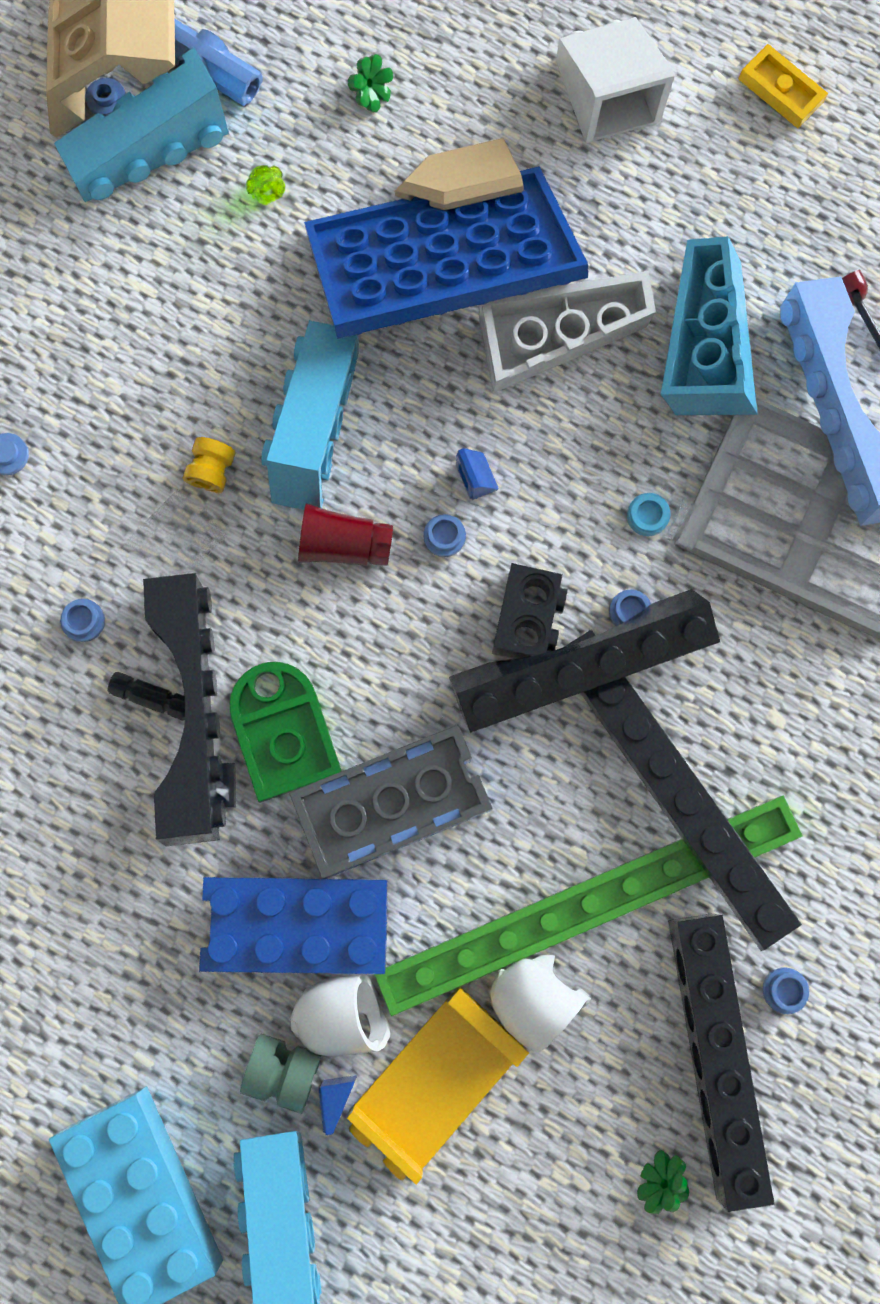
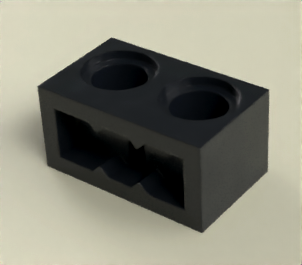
[492,563,568,659]

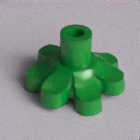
[348,54,393,112]
[637,1150,690,1214]

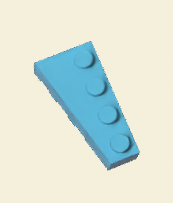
[54,47,229,202]

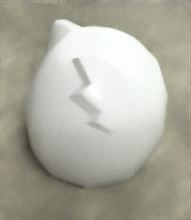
[490,955,592,1053]
[290,975,390,1057]

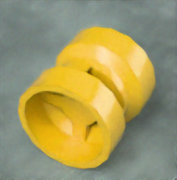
[182,437,236,493]

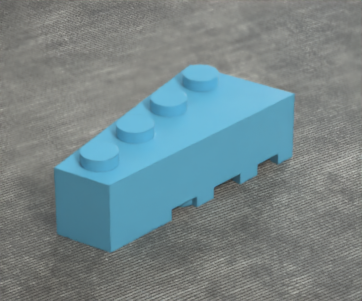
[661,236,758,416]
[261,320,359,510]
[234,1131,322,1304]

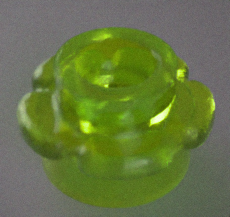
[246,165,285,205]

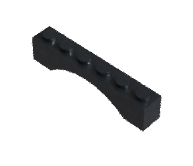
[143,573,226,847]
[449,589,720,733]

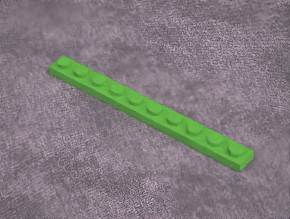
[374,795,803,1016]

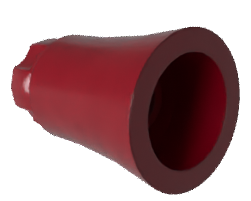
[298,503,393,566]

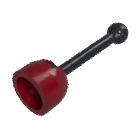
[842,269,880,349]

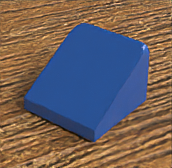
[456,448,499,500]
[319,1075,357,1135]

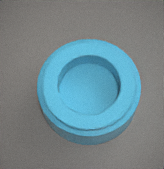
[627,493,671,536]

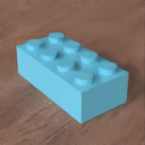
[49,1086,223,1304]

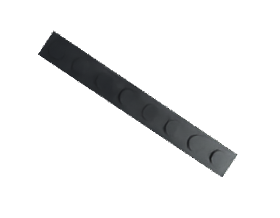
[564,629,802,951]

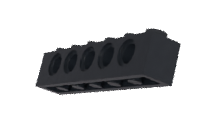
[668,913,775,1212]

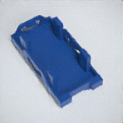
[199,877,388,974]

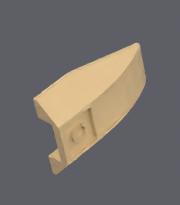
[46,0,175,138]

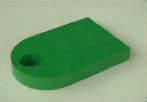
[230,662,342,803]

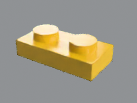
[738,44,828,129]

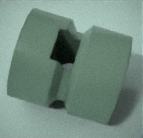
[240,1033,322,1114]

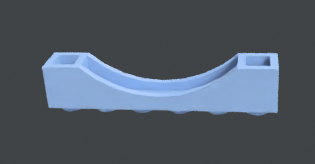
[780,277,880,526]

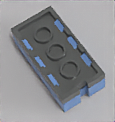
[289,725,493,879]

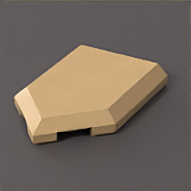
[395,138,524,210]

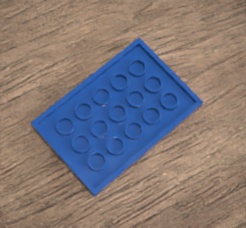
[304,166,588,339]

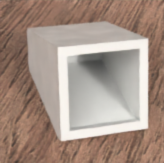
[556,17,675,143]

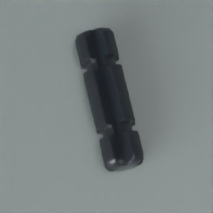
[107,672,185,721]

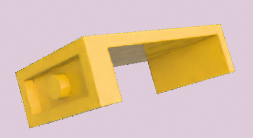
[347,987,529,1185]

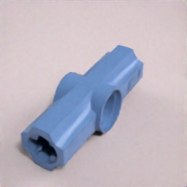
[174,18,263,106]

